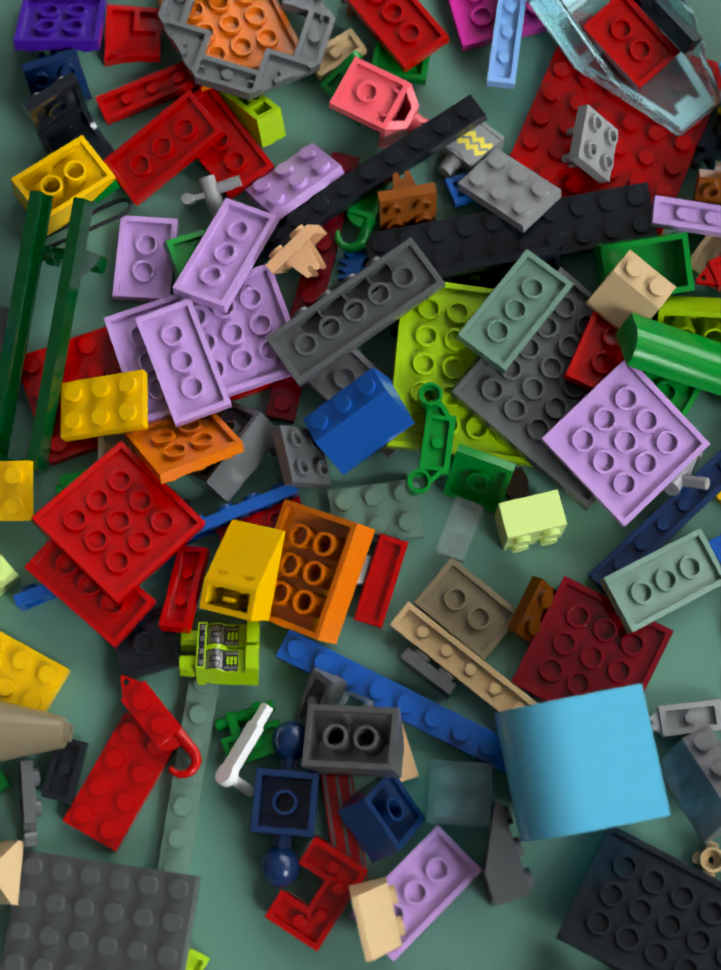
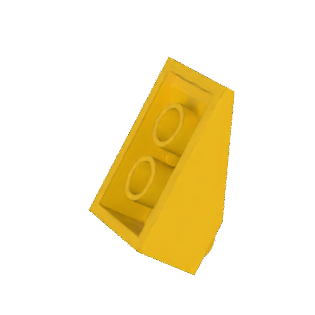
[11,135,116,236]

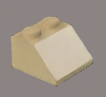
[585,250,676,330]
[349,877,406,962]

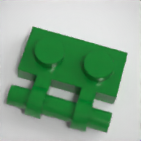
[214,699,281,766]

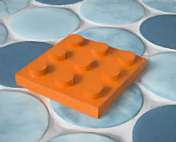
[124,413,244,484]

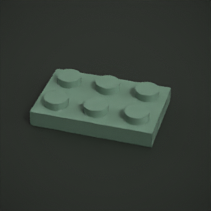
[327,480,424,546]

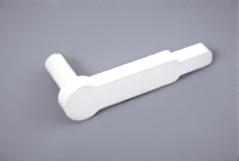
[215,703,273,797]

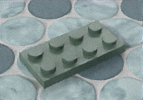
[456,249,574,374]
[599,528,721,634]

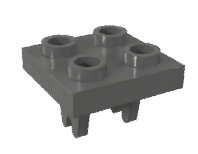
[270,425,332,488]

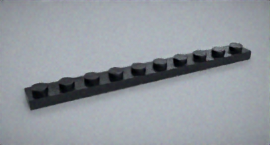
[252,94,487,268]

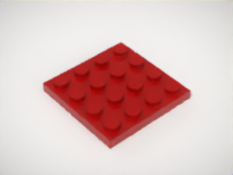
[31,441,206,606]

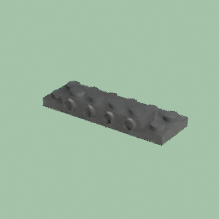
[265,237,445,387]

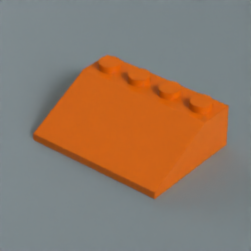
[267,499,375,644]

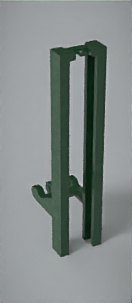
[0,190,107,471]

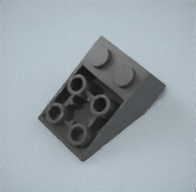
[481,800,535,907]

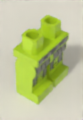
[179,620,260,685]

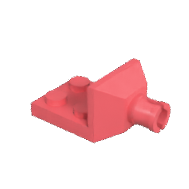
[329,57,429,149]

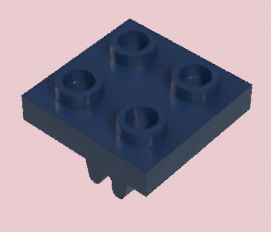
[21,48,92,101]

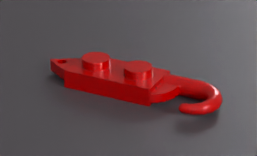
[120,675,202,778]

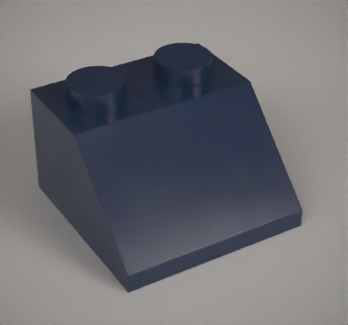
[338,777,426,863]

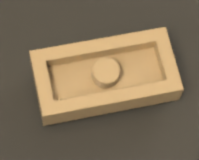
[314,28,367,82]

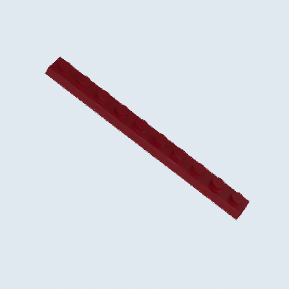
[265,151,360,424]

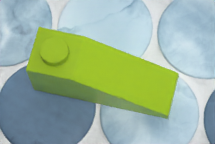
[216,90,286,148]

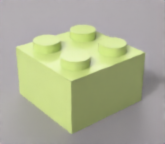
[494,489,567,553]

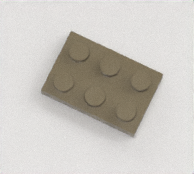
[413,557,516,661]

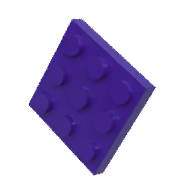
[13,0,108,52]

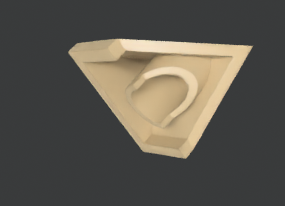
[0,840,24,905]

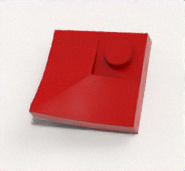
[104,4,162,66]

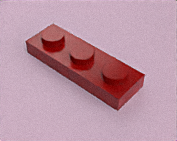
[158,546,210,634]

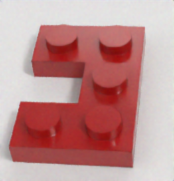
[264,835,369,952]

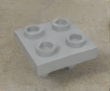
[561,104,618,183]

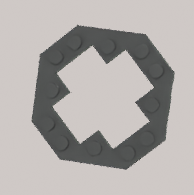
[158,0,336,100]

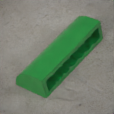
[615,313,721,396]

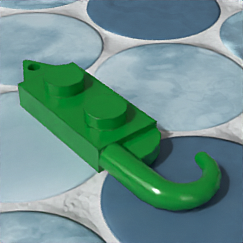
[334,184,388,253]

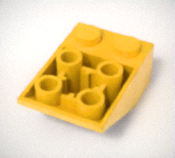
[199,519,286,621]

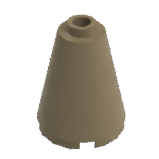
[0,700,73,762]

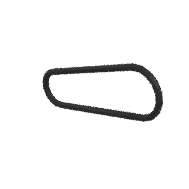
[46,198,133,247]

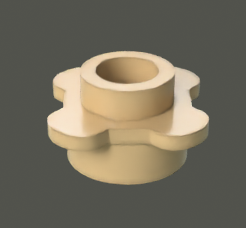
[692,841,721,878]

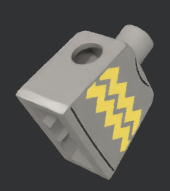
[437,122,505,178]

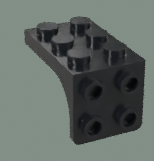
[23,72,114,160]

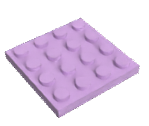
[540,359,710,527]

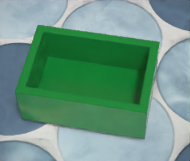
[594,231,695,294]

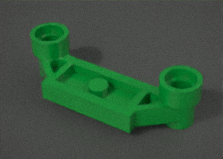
[405,382,456,496]

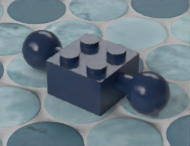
[250,721,320,888]

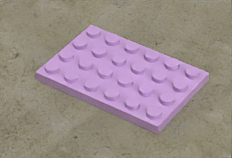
[104,264,291,423]

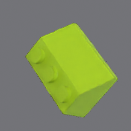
[652,296,721,343]

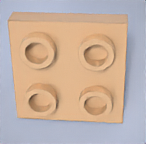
[265,224,327,278]

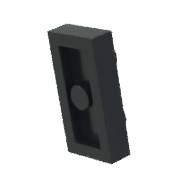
[41,739,89,804]

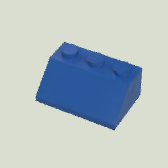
[303,367,415,475]

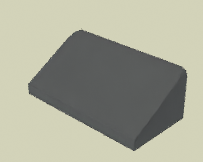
[293,668,347,726]

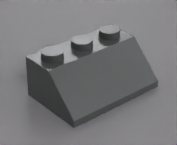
[185,401,275,503]

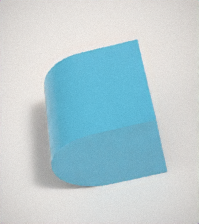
[494,683,670,841]

